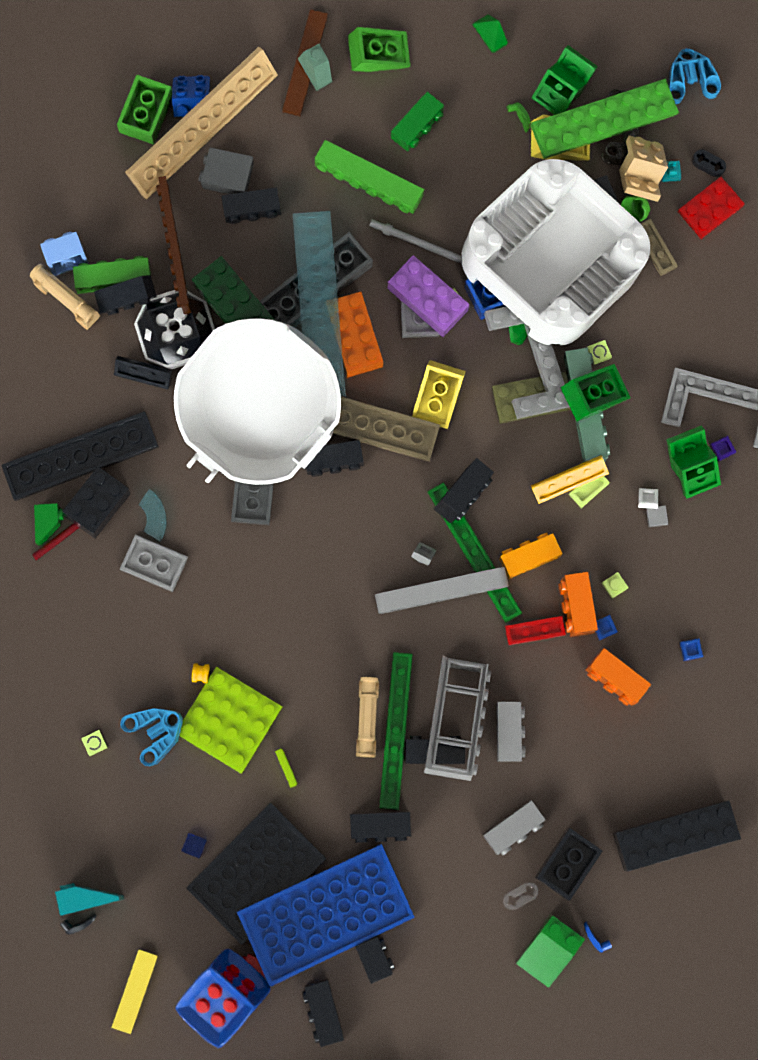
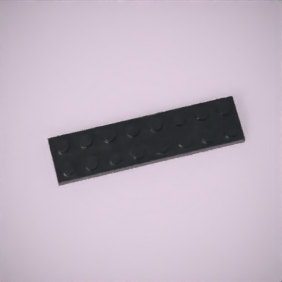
[1,411,159,501]

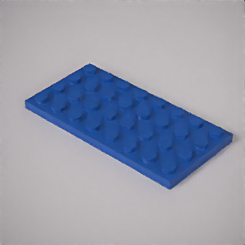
[237,844,415,987]

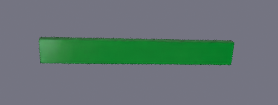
[427,482,522,623]
[379,652,413,810]

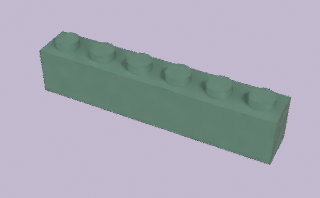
[564,348,610,463]

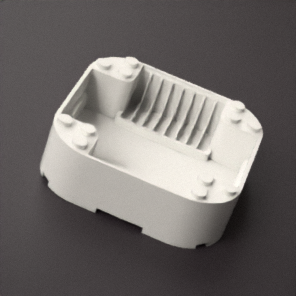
[461,159,650,346]

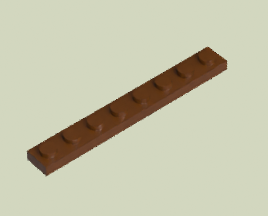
[156,176,191,314]

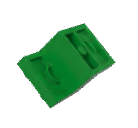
[532,45,598,115]
[666,425,721,499]

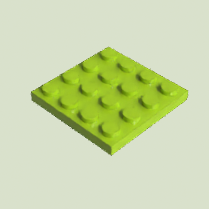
[179,667,283,774]

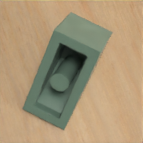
[298,44,332,91]

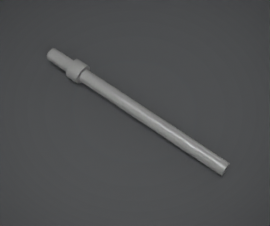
[369,219,462,264]

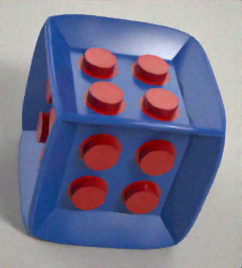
[175,949,271,1048]

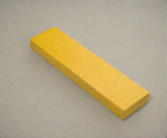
[531,455,609,504]

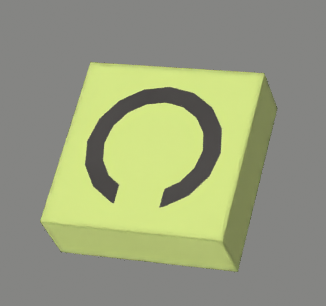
[587,340,612,365]
[81,730,108,756]

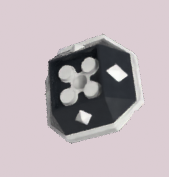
[134,290,215,370]

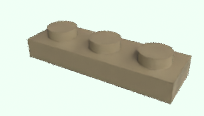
[641,218,678,276]

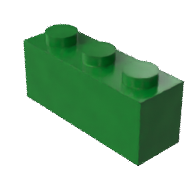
[391,92,444,152]

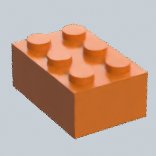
[558,572,598,637]
[586,648,651,706]

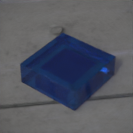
[181,833,207,859]

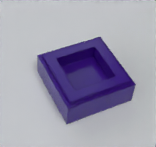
[710,435,736,462]

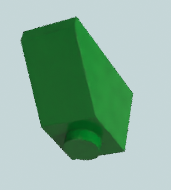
[34,503,64,546]

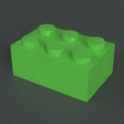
[117,75,172,144]

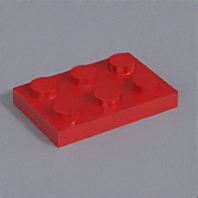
[678,177,745,239]

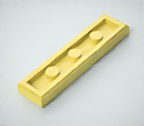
[112,949,158,1034]

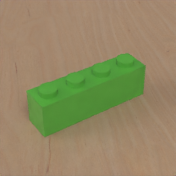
[73,256,151,294]

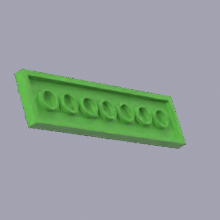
[530,79,679,159]

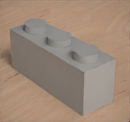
[496,702,525,762]
[483,800,545,856]

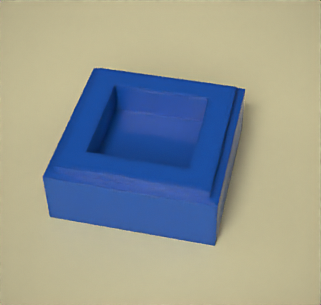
[596,615,618,640]
[679,638,704,661]

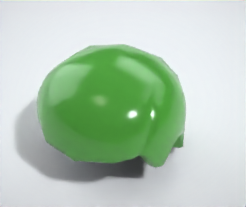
[621,195,650,222]

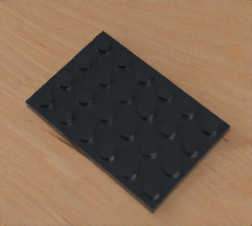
[186,802,326,945]

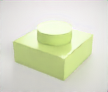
[601,572,629,599]

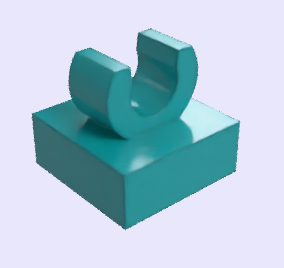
[661,161,681,182]

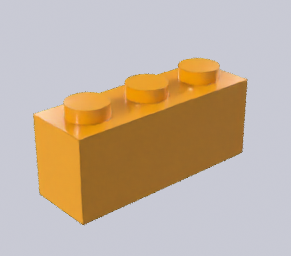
[499,533,562,579]

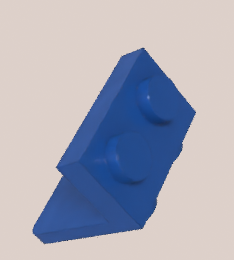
[172,75,210,117]

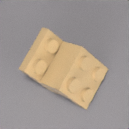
[619,136,668,202]

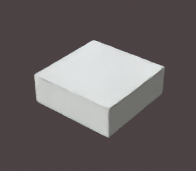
[638,488,658,509]

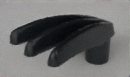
[60,914,96,935]

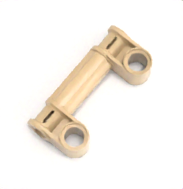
[30,264,100,330]
[356,677,379,758]

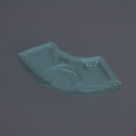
[139,489,167,542]

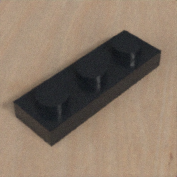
[114,356,172,389]

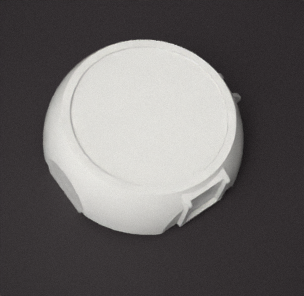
[174,318,341,484]

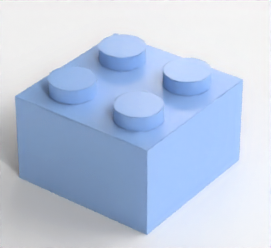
[40,232,89,276]

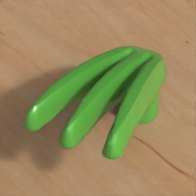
[507,102,531,133]

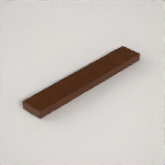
[283,9,328,116]

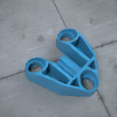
[668,48,721,104]
[120,708,183,766]

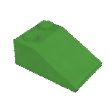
[348,27,410,72]

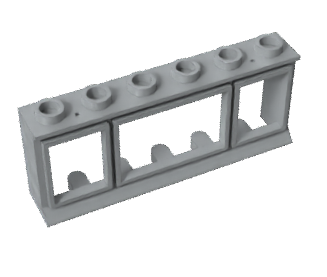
[424,656,491,781]

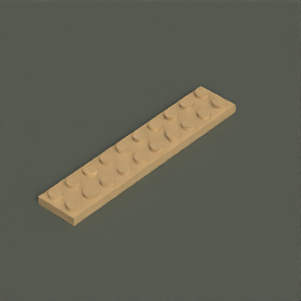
[125,47,278,199]

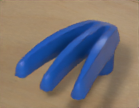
[584,921,612,952]

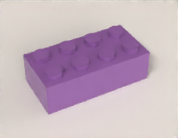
[387,255,470,337]

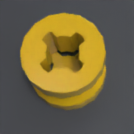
[192,663,210,684]

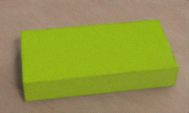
[275,749,298,788]

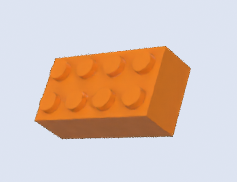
[325,292,383,378]

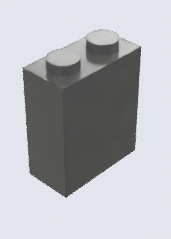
[199,147,254,194]

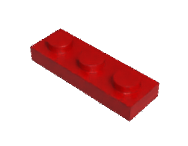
[505,616,566,646]

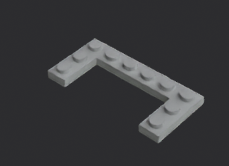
[484,307,569,419]
[661,368,758,448]

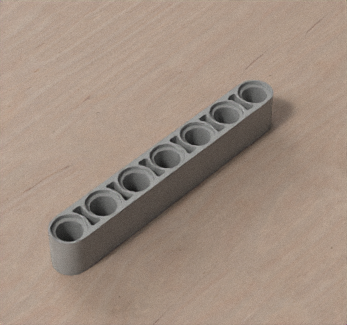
[375,567,509,614]

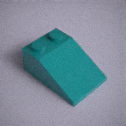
[55,883,125,916]

